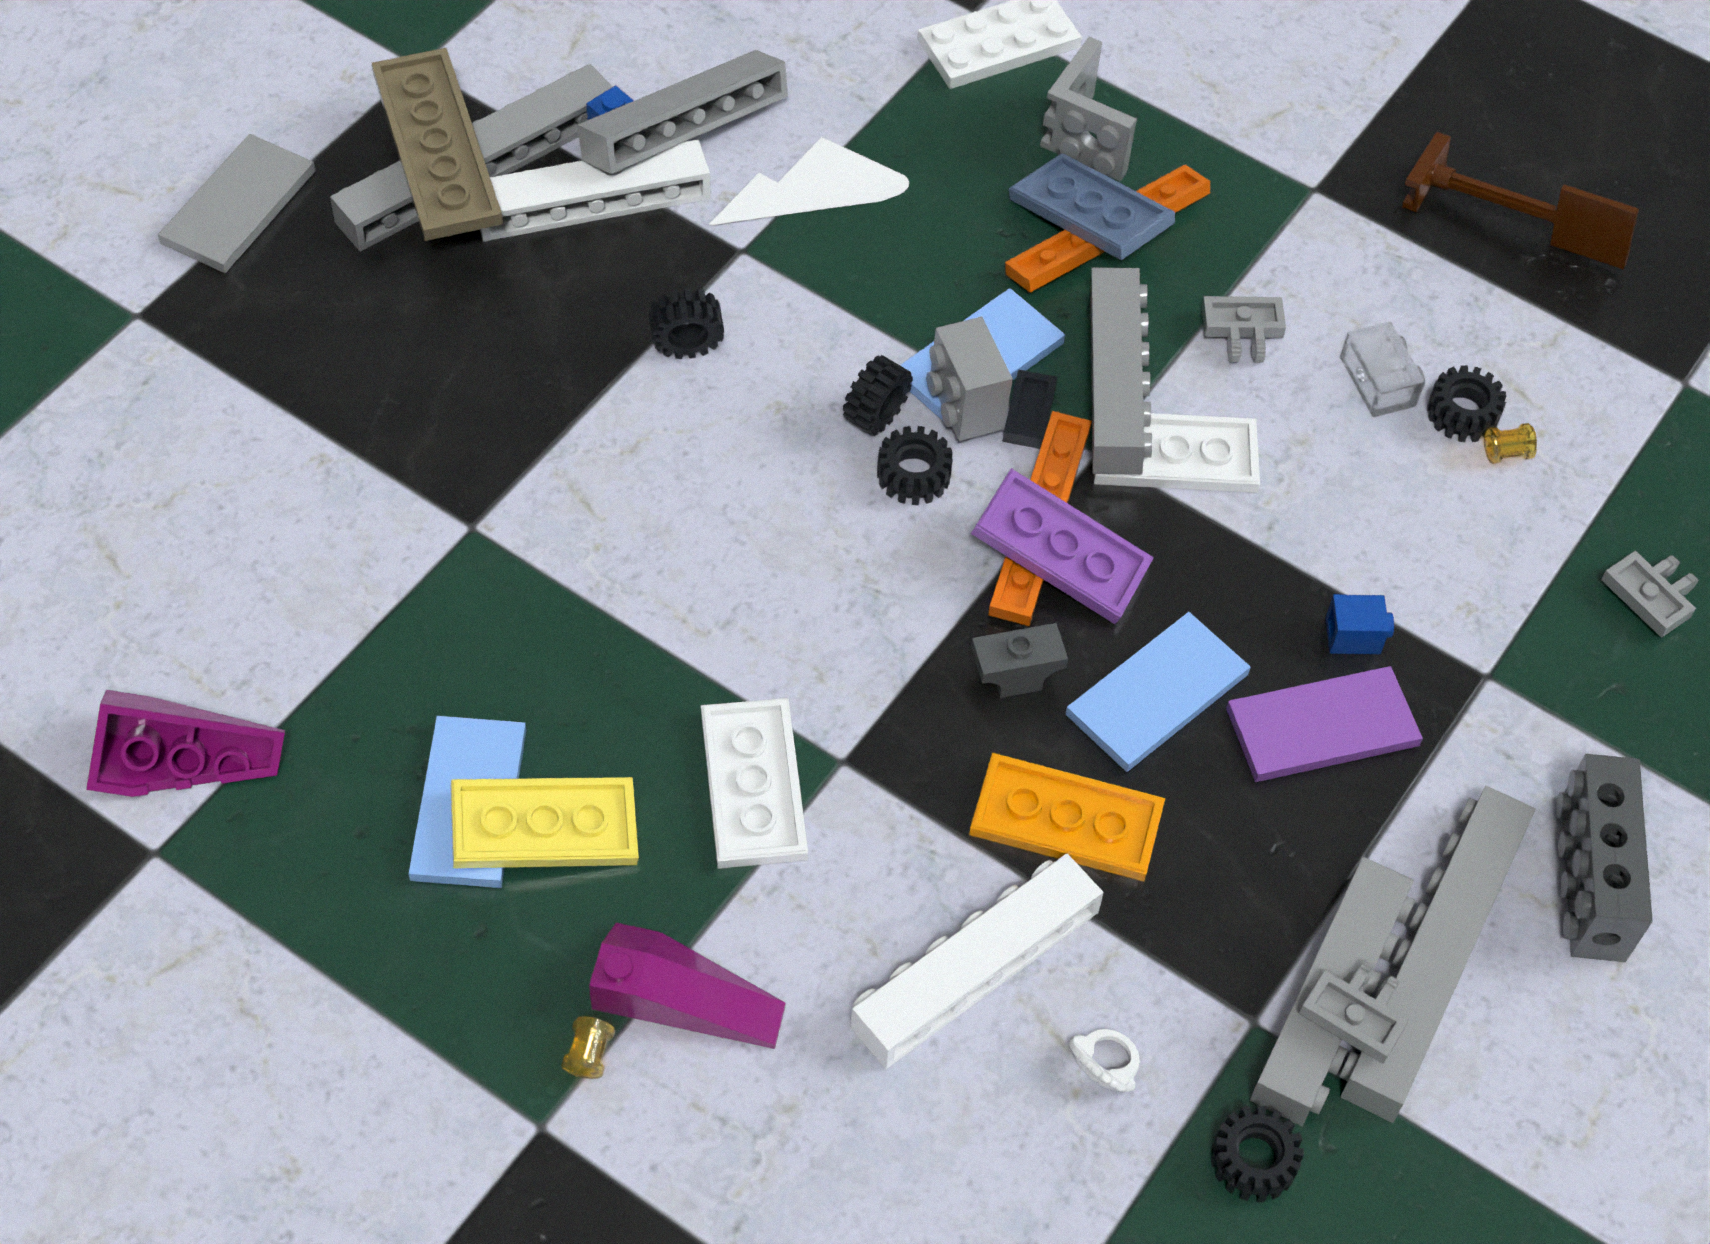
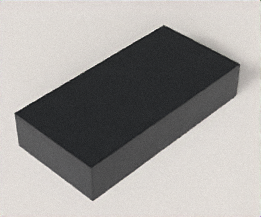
[1002,369,1058,449]

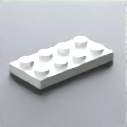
[918,0,1082,89]

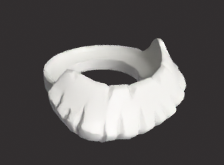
[1069,1029,1140,1092]

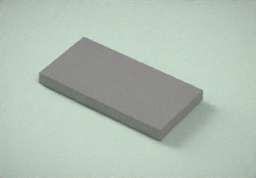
[158,133,315,273]

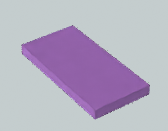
[971,468,1154,624]
[1226,666,1423,782]

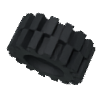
[648,287,724,359]
[843,355,913,435]
[1427,365,1507,442]
[877,426,953,505]
[1211,1105,1304,1202]

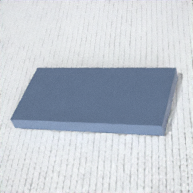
[1009,153,1175,260]

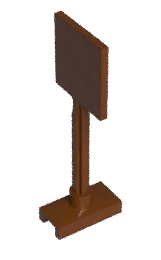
[1402,132,1639,270]

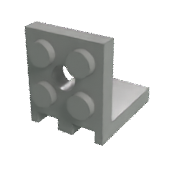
[1040,36,1137,181]

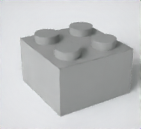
[926,316,1013,441]

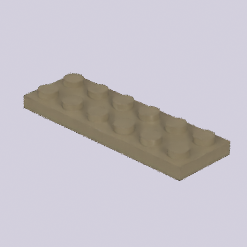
[371,48,503,241]

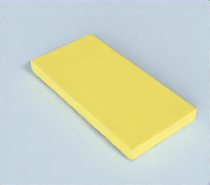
[450,777,639,868]

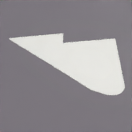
[710,137,909,225]

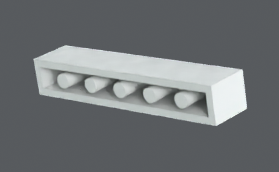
[480,139,710,242]
[850,854,1104,1069]

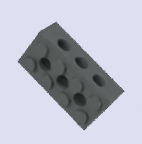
[1556,753,1653,962]

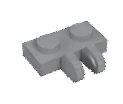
[1201,296,1286,363]
[1601,551,1699,638]
[1299,960,1409,1064]

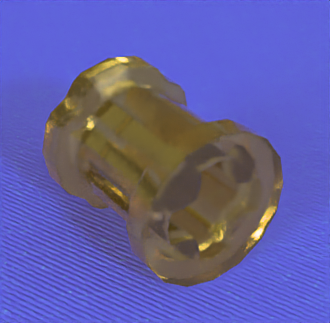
[1484,423,1537,464]
[561,1016,615,1079]

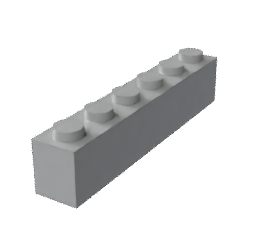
[577,50,788,174]
[1090,268,1152,474]
[1250,857,1415,1126]

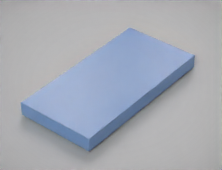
[900,288,1065,421]
[1065,612,1251,772]
[409,716,526,888]

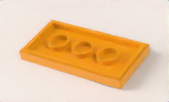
[969,753,1165,882]

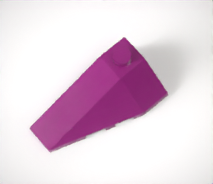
[86,690,285,797]
[589,923,786,1049]

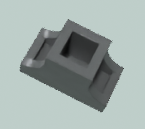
[971,623,1068,698]

